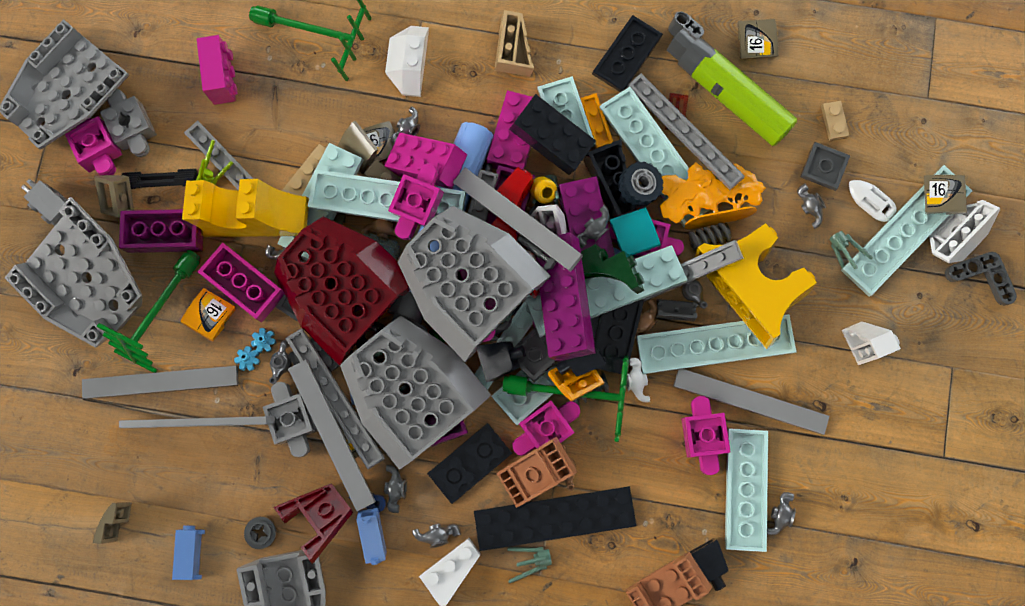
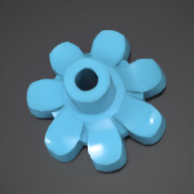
[251,328,276,353]
[234,346,260,371]

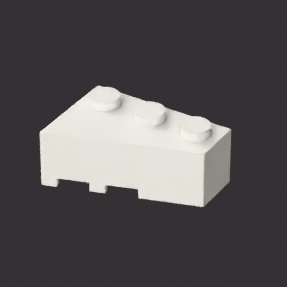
[841,322,901,365]
[419,538,481,606]

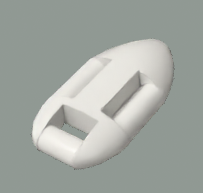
[849,180,897,222]

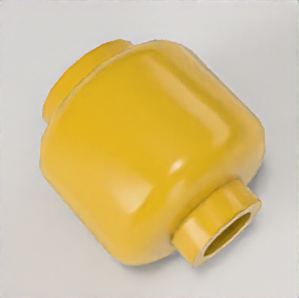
[530,176,557,204]

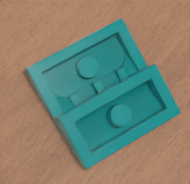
[610,207,661,255]

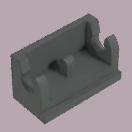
[655,299,698,322]

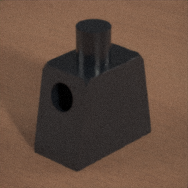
[477,341,526,382]
[556,343,606,377]
[689,538,728,591]

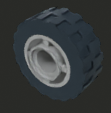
[618,161,664,207]

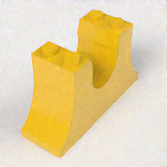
[182,179,309,237]
[694,223,817,349]

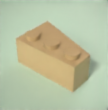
[494,10,534,77]

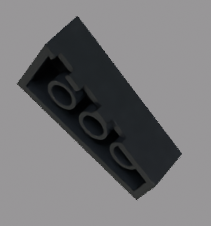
[584,139,637,219]

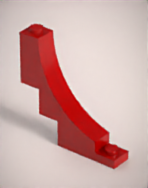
[491,167,540,298]

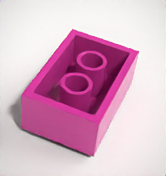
[196,35,238,105]

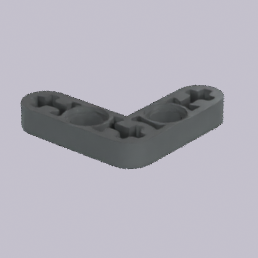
[945,252,1017,306]

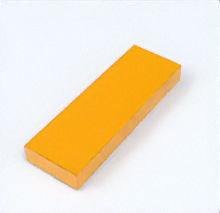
[580,93,613,149]

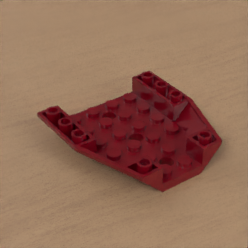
[274,216,410,366]

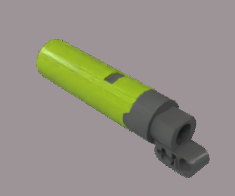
[666,11,797,147]

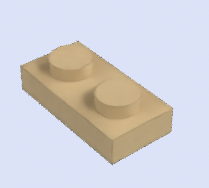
[821,101,849,141]

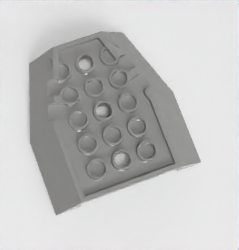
[0,19,130,150]
[5,197,142,348]
[398,206,551,362]
[340,316,491,470]

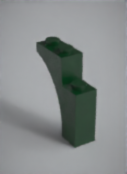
[581,244,645,294]

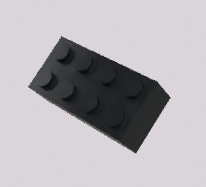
[509,94,596,175]

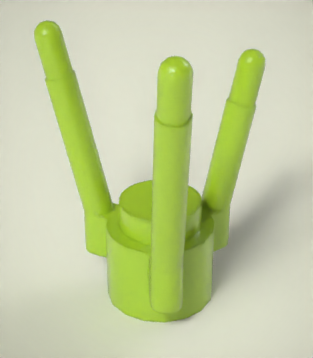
[196,140,233,185]

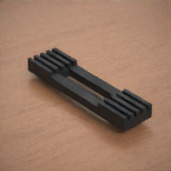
[122,168,198,189]

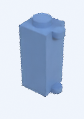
[356,508,387,565]
[172,525,205,580]

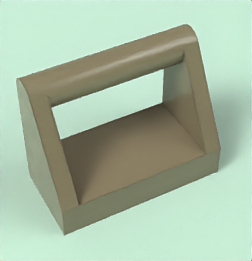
[94,175,134,218]

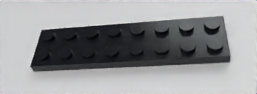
[474,486,637,551]

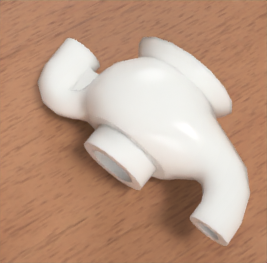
[626,358,650,403]

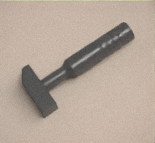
[517,236,557,271]

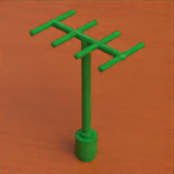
[249,0,372,81]
[97,250,201,373]
[503,356,629,442]

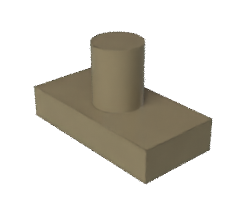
[363,159,401,182]

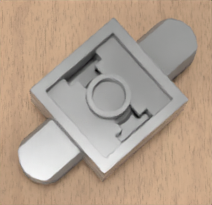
[100,89,157,157]
[21,179,67,226]
[263,382,317,457]

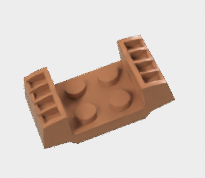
[496,437,577,508]
[626,552,712,606]

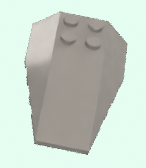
[237,550,326,606]

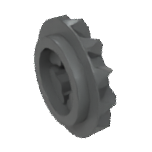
[244,517,277,549]

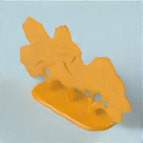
[660,162,766,229]

